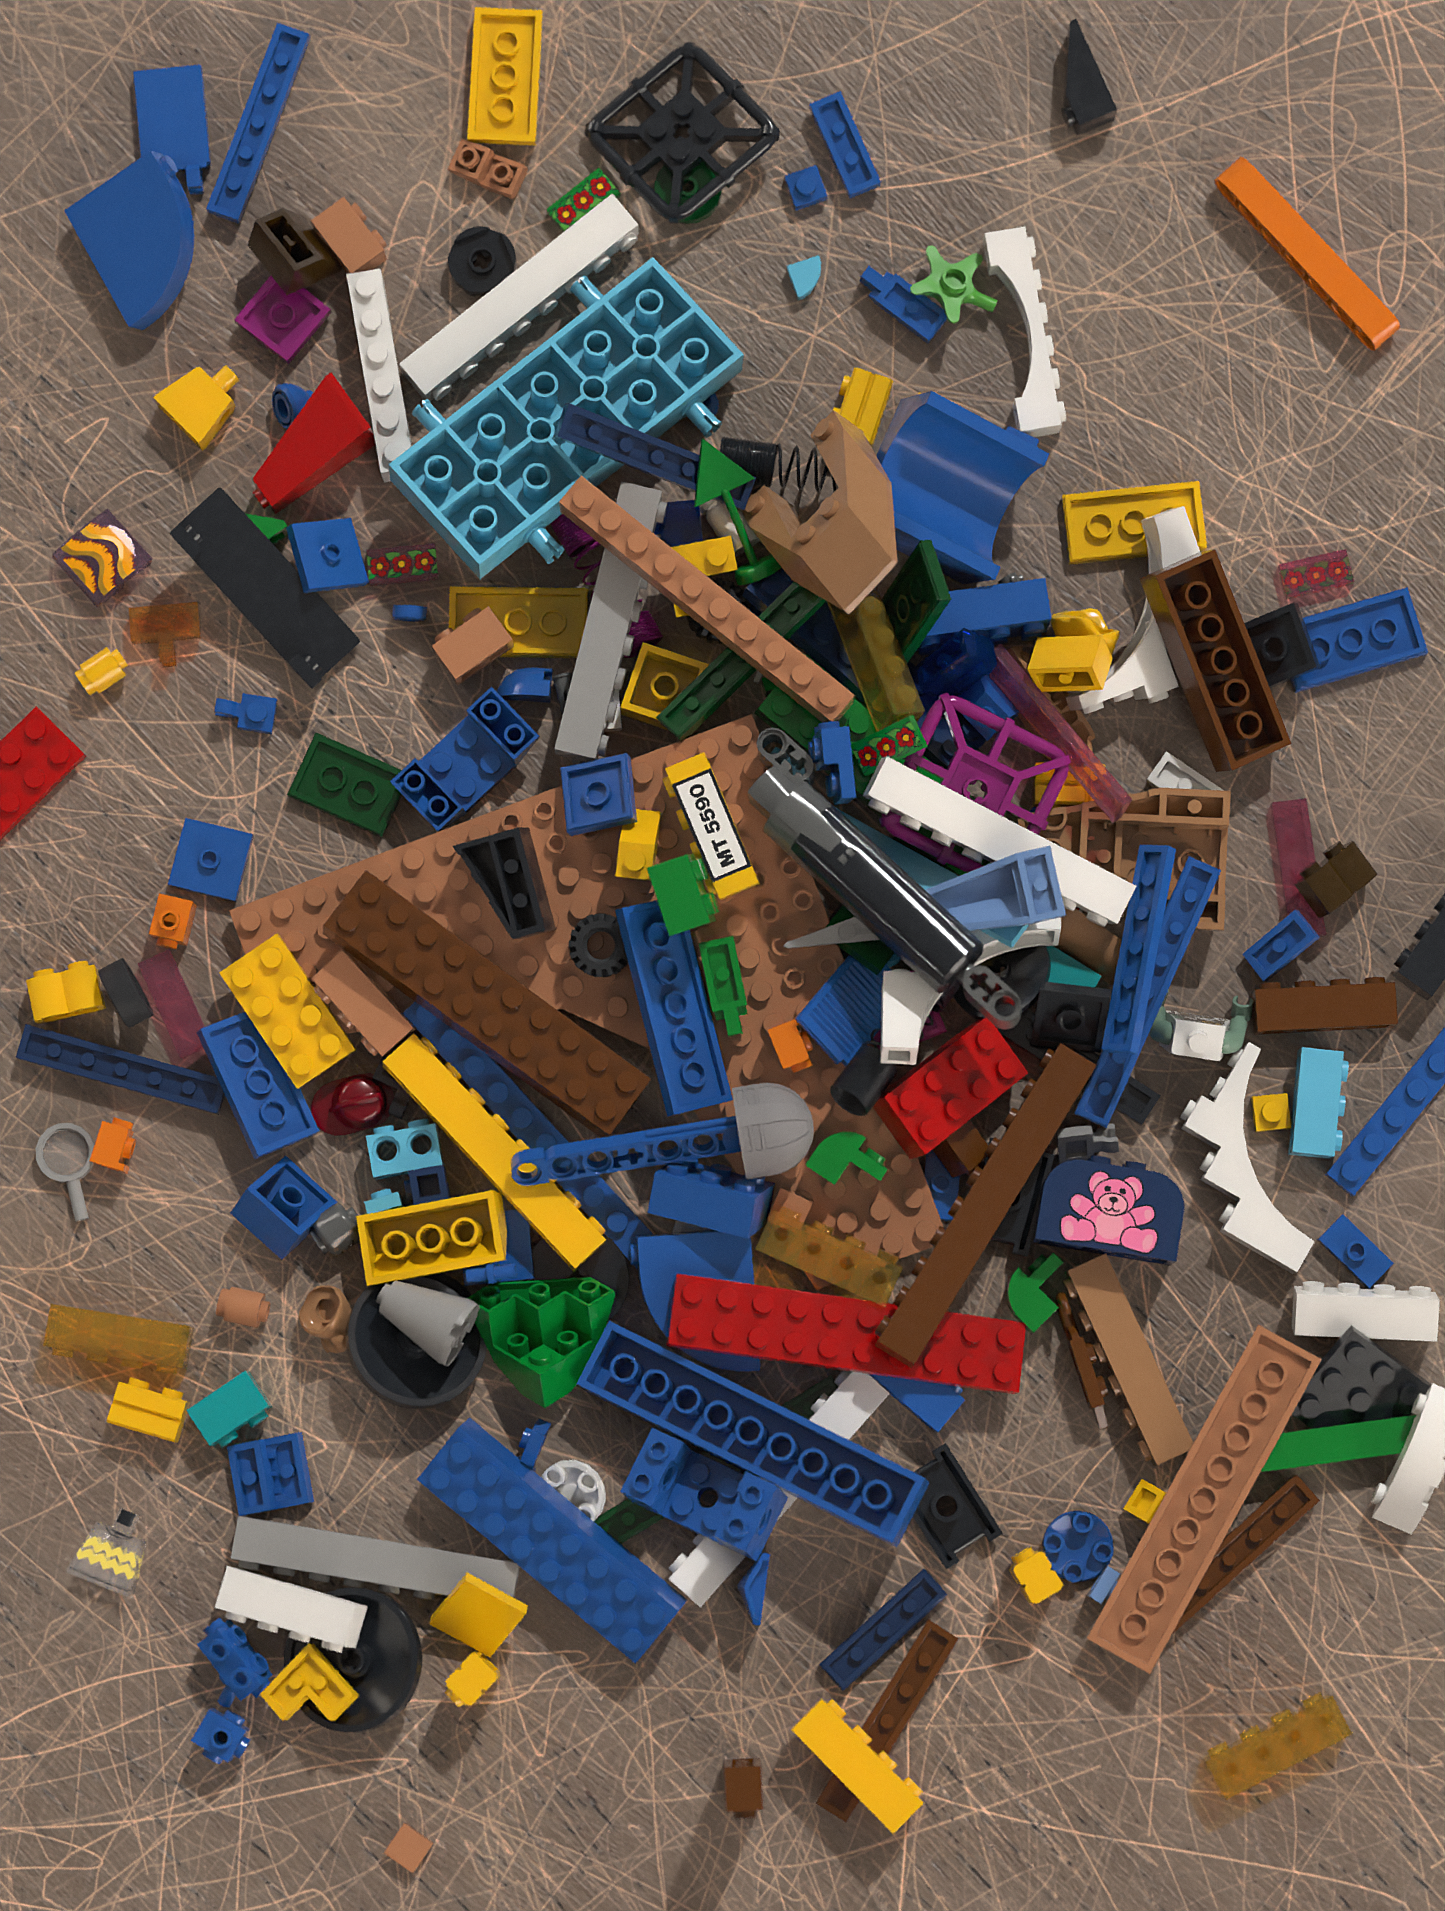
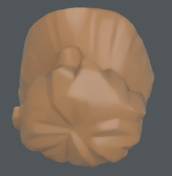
[298,1285,351,1354]

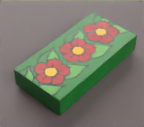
[546,168,621,232]
[851,715,928,776]

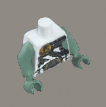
[1149,989,1253,1061]

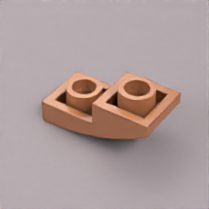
[448,139,528,200]

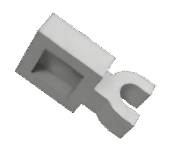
[1056,1124,1119,1165]

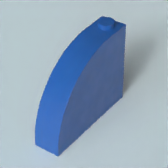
[64,151,194,330]
[629,1230,760,1371]

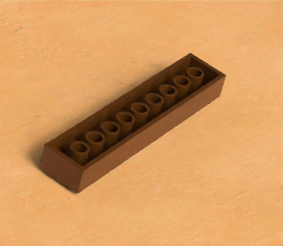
[323,870,651,1138]

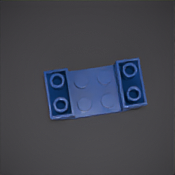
[390,686,540,832]

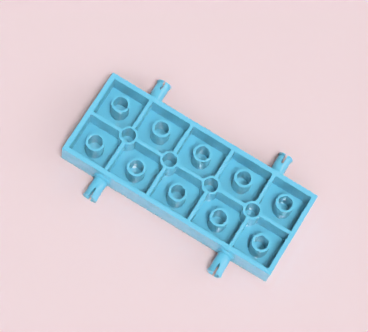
[389,257,744,579]

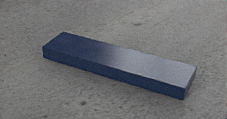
[819,1568,948,1691]

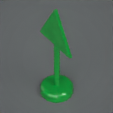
[694,439,781,585]

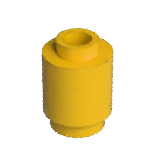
[75,647,128,695]

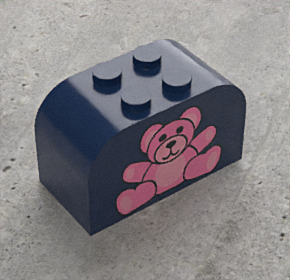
[1032,1155,1184,1266]

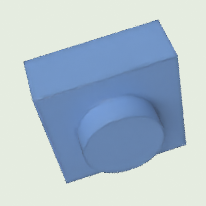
[1087,1566,1120,1604]

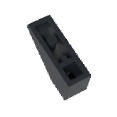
[1061,18,1117,136]

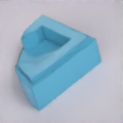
[787,255,821,301]

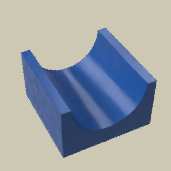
[876,391,1049,584]

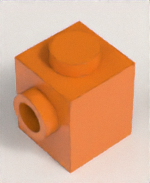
[149,893,197,950]

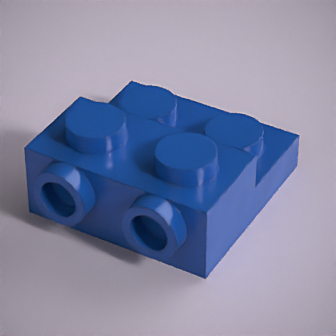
[808,721,856,805]

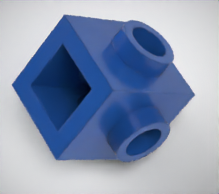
[191,1708,251,1764]

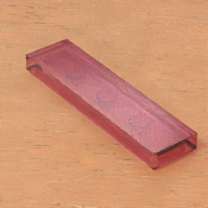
[1271,798,1326,937]

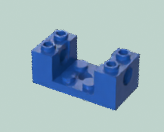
[620,1428,788,1562]

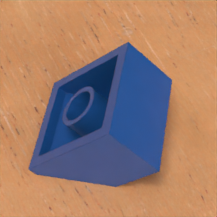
[230,1155,337,1260]

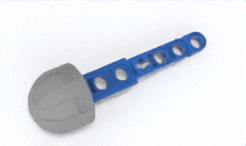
[511,1083,814,1186]

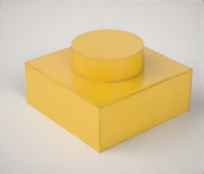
[1251,1093,1291,1132]
[1123,1479,1166,1524]

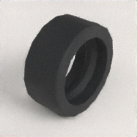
[98,958,154,1028]

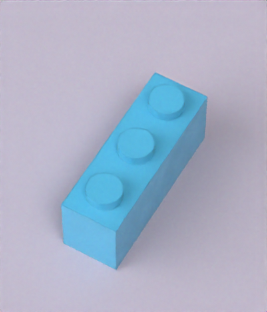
[1288,1047,1349,1159]

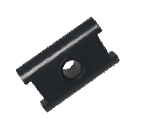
[982,1137,1055,1257]
[913,1443,1003,1570]

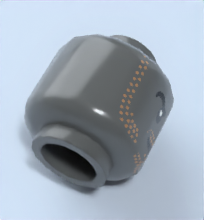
[309,1203,360,1256]

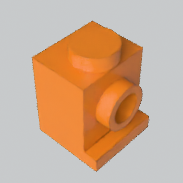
[768,1019,814,1073]
[89,1117,136,1174]

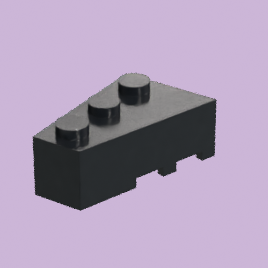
[453,827,556,939]

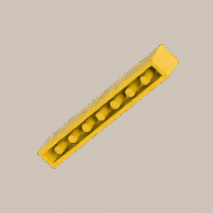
[383,1033,606,1272]

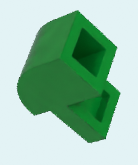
[805,1131,888,1185]
[1006,1253,1063,1334]

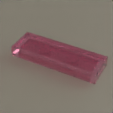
[138,949,205,1059]

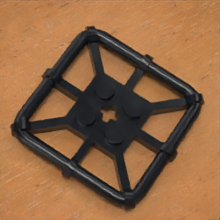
[584,42,780,224]

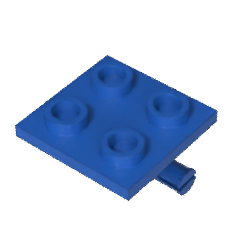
[463,1210,535,1286]

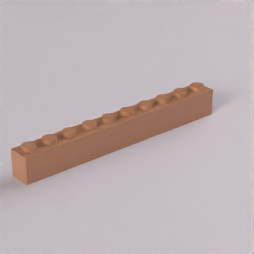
[559,476,855,722]

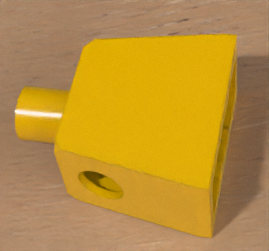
[153,365,239,451]

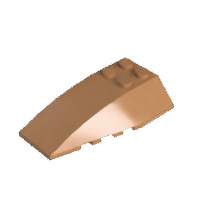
[1018,788,1231,931]

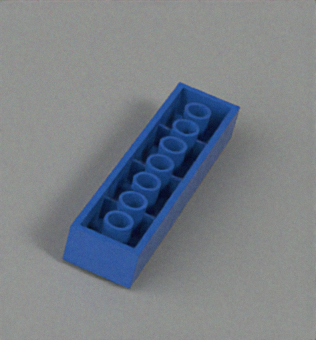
[417,1418,687,1664]

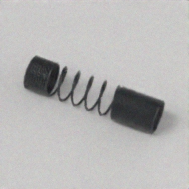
[720,436,838,493]
[830,982,961,1116]

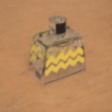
[66,1507,146,1598]

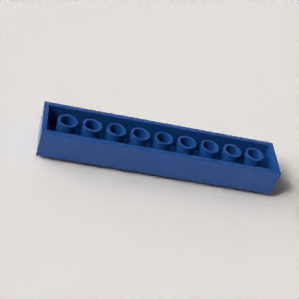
[577,1321,929,1548]

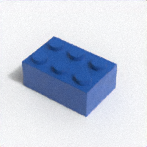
[647,1159,775,1239]

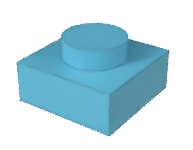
[364,1189,404,1214]

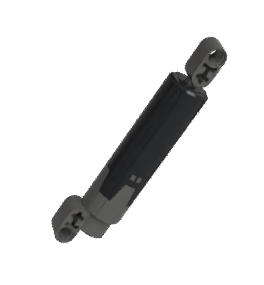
[747,728,1021,1029]

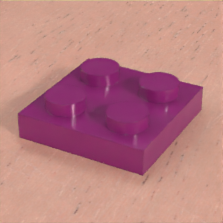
[234,276,332,365]

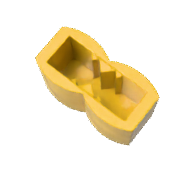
[26,961,106,1024]

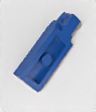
[859,266,947,344]

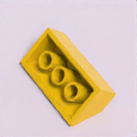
[356,1190,507,1286]

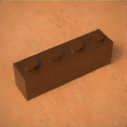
[1251,977,1398,1035]
[724,1758,763,1818]

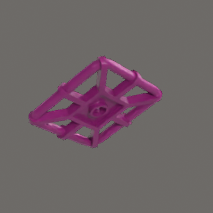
[879,693,1071,873]

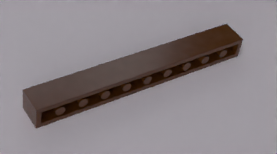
[874,1043,1097,1368]

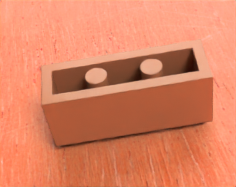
[311,950,416,1056]

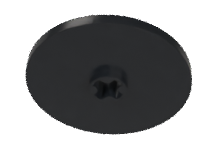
[954,945,1051,1019]
[524,1234,630,1322]

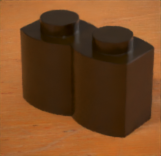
[1294,841,1377,918]

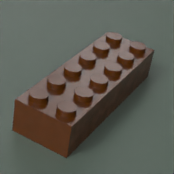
[1139,549,1292,772]

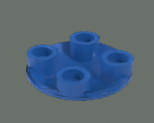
[1042,1511,1114,1582]

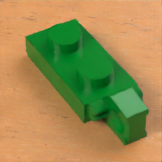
[699,936,748,1037]

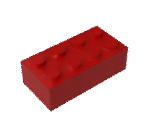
[873,1017,1028,1160]

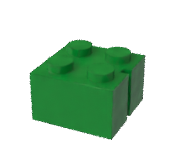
[647,854,719,936]

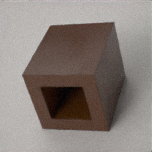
[932,1120,988,1178]

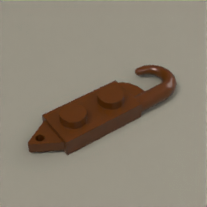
[1055,1292,1108,1430]

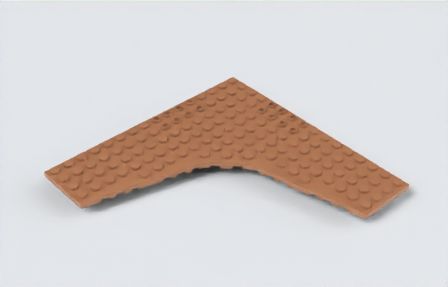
[229,714,944,1290]

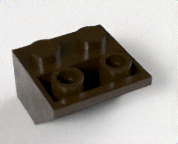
[247,208,343,295]

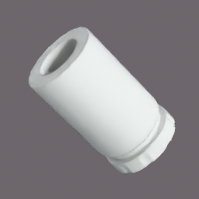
[700,499,760,557]

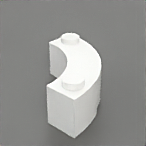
[1371,1384,1445,1534]

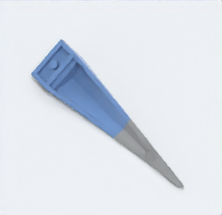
[784,846,1066,949]

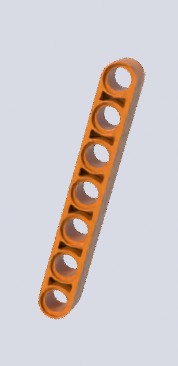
[1214,157,1400,351]

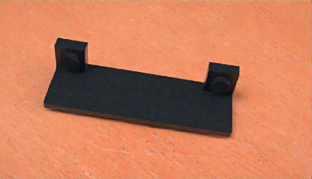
[169,488,360,689]

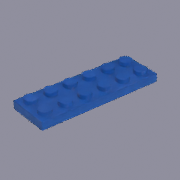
[615,900,733,1117]

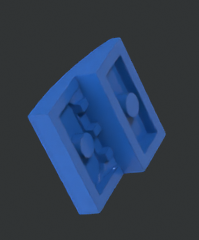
[227,1432,314,1516]

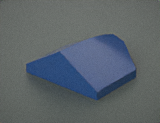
[737,1553,770,1625]

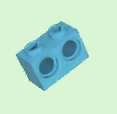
[366,1119,444,1180]

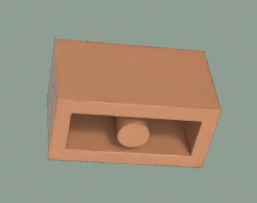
[311,197,387,274]
[432,606,514,686]

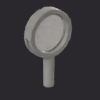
[35,1123,95,1222]

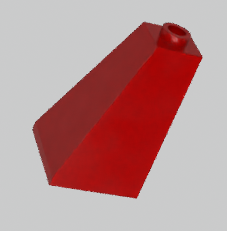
[252,372,376,514]

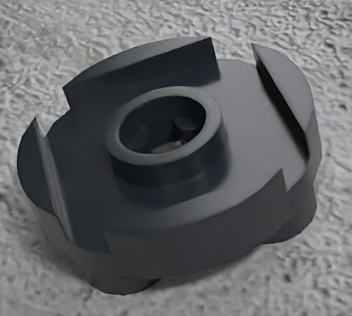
[448,226,517,296]

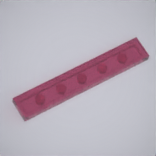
[982,644,1132,823]

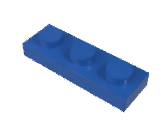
[809,91,881,199]

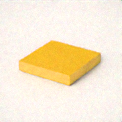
[430,1572,528,1657]

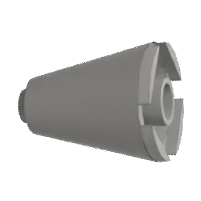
[376,1280,480,1366]

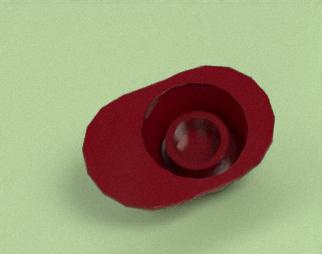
[311,1073,394,1136]

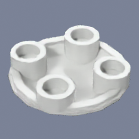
[541,1460,606,1522]

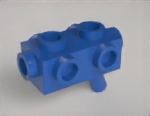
[197,1617,273,1708]

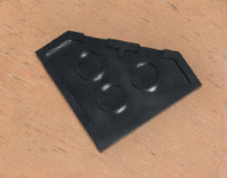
[1292,1325,1431,1429]

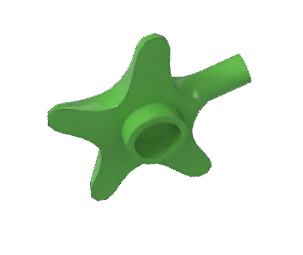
[910,245,998,324]

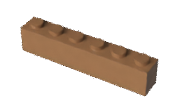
[1063,1253,1193,1466]

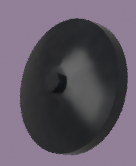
[346,1273,487,1409]
[284,1588,422,1733]

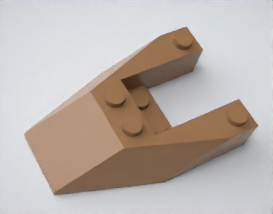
[741,410,897,614]

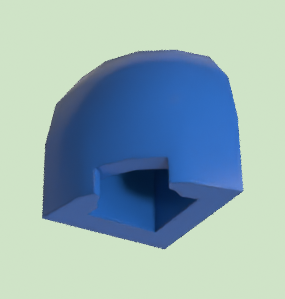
[497,667,553,702]

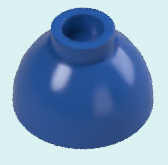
[272,383,313,430]

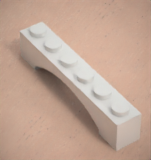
[983,227,1066,437]
[347,268,412,483]

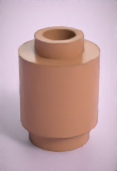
[216,1287,271,1328]

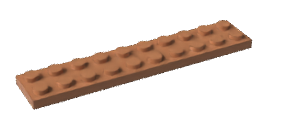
[1087,1325,1322,1674]

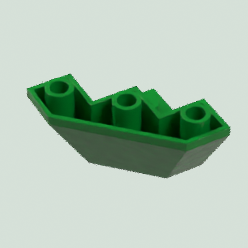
[466,1277,615,1408]

